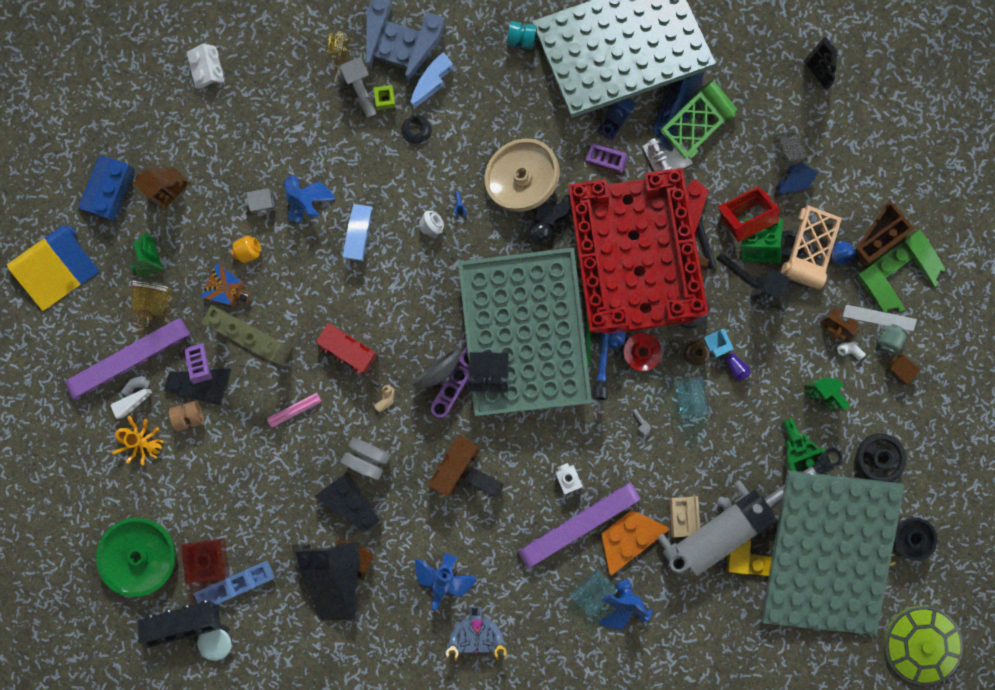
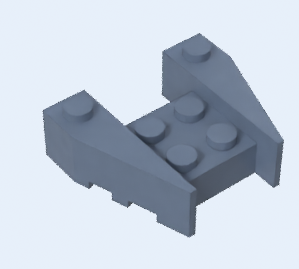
[366,0,446,81]

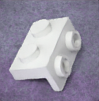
[187,44,224,88]

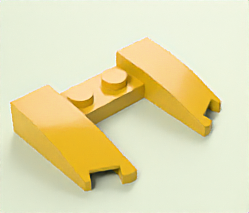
[726,539,772,576]

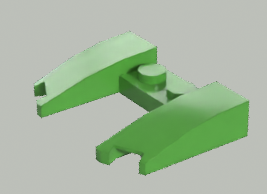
[856,230,945,313]

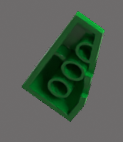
[131,232,164,278]

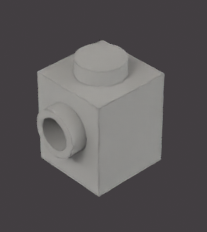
[245,188,275,216]

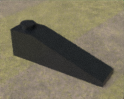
[803,36,838,91]

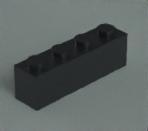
[138,600,221,648]

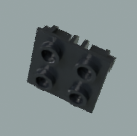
[468,352,509,392]

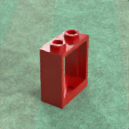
[718,186,780,242]

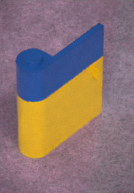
[7,224,99,311]

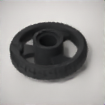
[855,433,907,482]

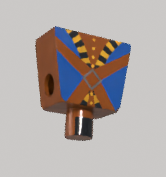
[200,264,251,307]

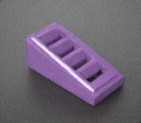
[585,143,629,174]
[184,343,212,384]

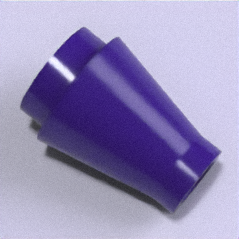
[724,353,751,382]

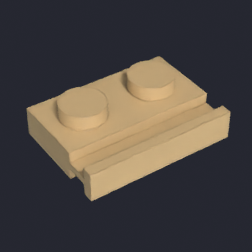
[669,496,700,537]

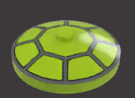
[884,606,963,685]

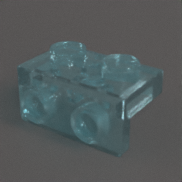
[569,568,618,617]

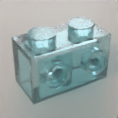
[674,376,710,419]

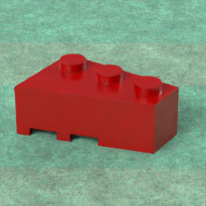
[316,323,378,375]

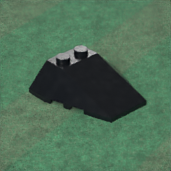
[292,542,360,620]

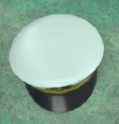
[197,624,232,661]

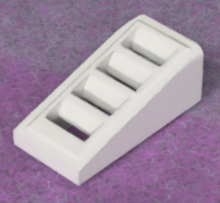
[110,389,152,419]

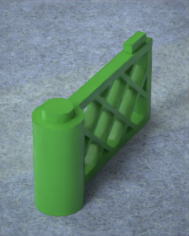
[660,80,737,159]

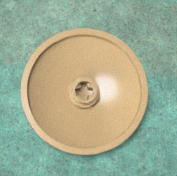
[485,139,560,212]

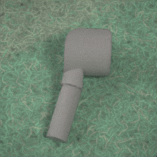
[632,409,651,435]

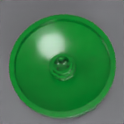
[96,517,176,597]

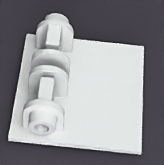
[642,138,693,172]

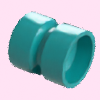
[507,21,537,50]

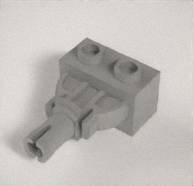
[337,57,377,118]

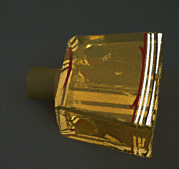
[131,280,173,327]

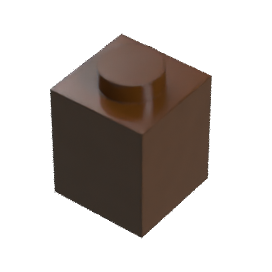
[885,355,921,385]

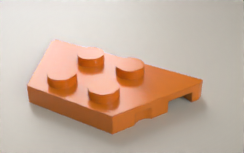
[601,510,670,576]

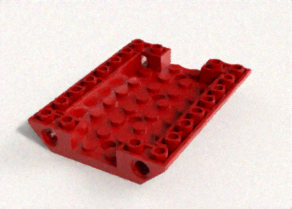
[568,168,709,334]

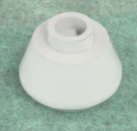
[419,211,444,236]

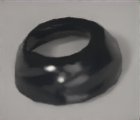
[401,115,432,144]

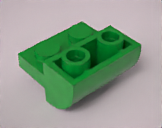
[805,378,851,411]

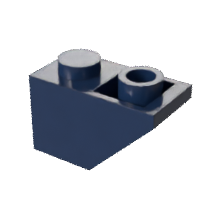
[596,98,637,141]
[775,160,818,197]

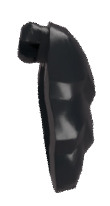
[781,230,815,259]

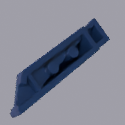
[653,71,705,151]

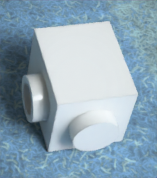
[555,463,582,494]

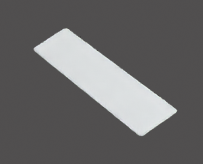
[843,305,917,331]

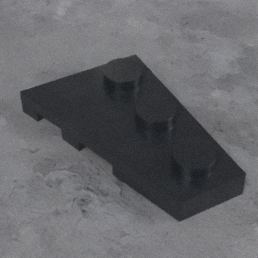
[164,368,231,406]

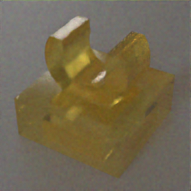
[328,31,350,54]

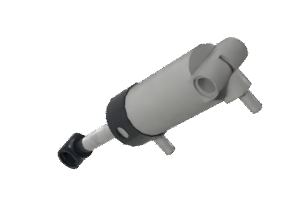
[657,448,843,576]

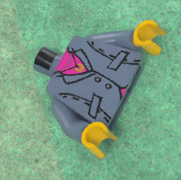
[446,606,507,661]

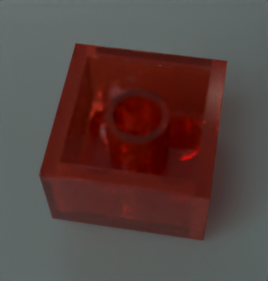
[181,537,230,584]

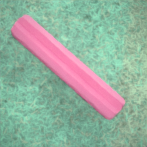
[267,393,321,427]

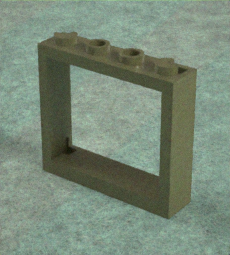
[201,305,292,365]

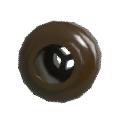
[683,341,710,366]

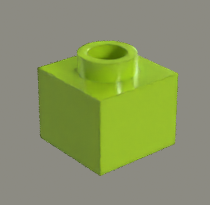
[374,85,396,110]

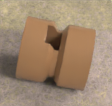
[169,401,204,432]

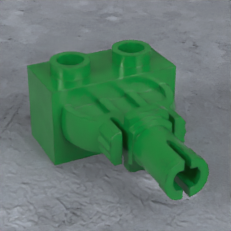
[782,418,831,472]

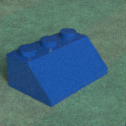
[78,156,135,222]

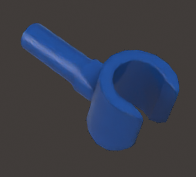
[454,191,467,219]

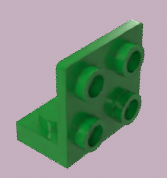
[741,218,783,263]

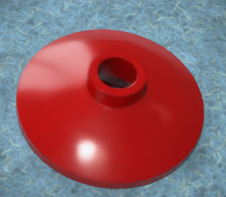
[623,333,662,371]

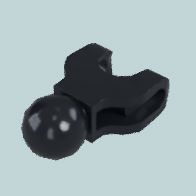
[528,194,571,245]

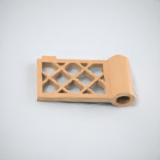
[781,205,842,290]

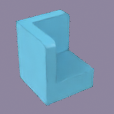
[704,328,733,358]

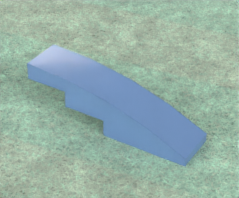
[193,560,275,604]

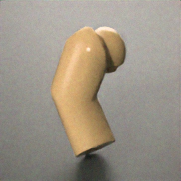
[374,385,395,413]

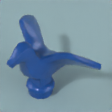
[283,175,335,222]
[415,553,477,611]
[599,579,653,630]

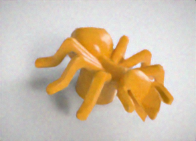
[112,416,164,466]

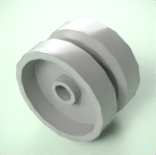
[341,437,391,480]

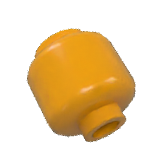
[231,236,261,264]

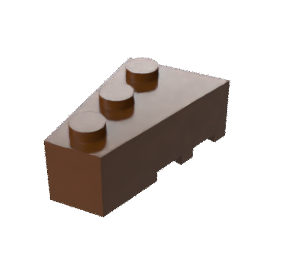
[133,167,191,209]
[855,200,915,268]
[427,434,480,497]

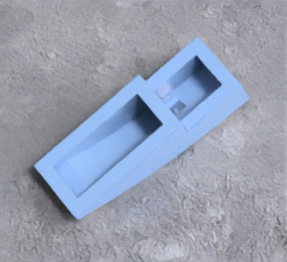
[411,52,453,109]
[343,204,373,262]

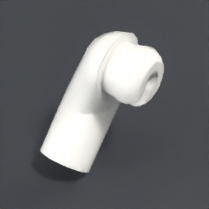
[837,342,866,360]

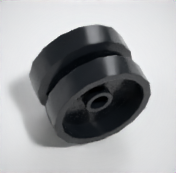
[892,516,938,561]

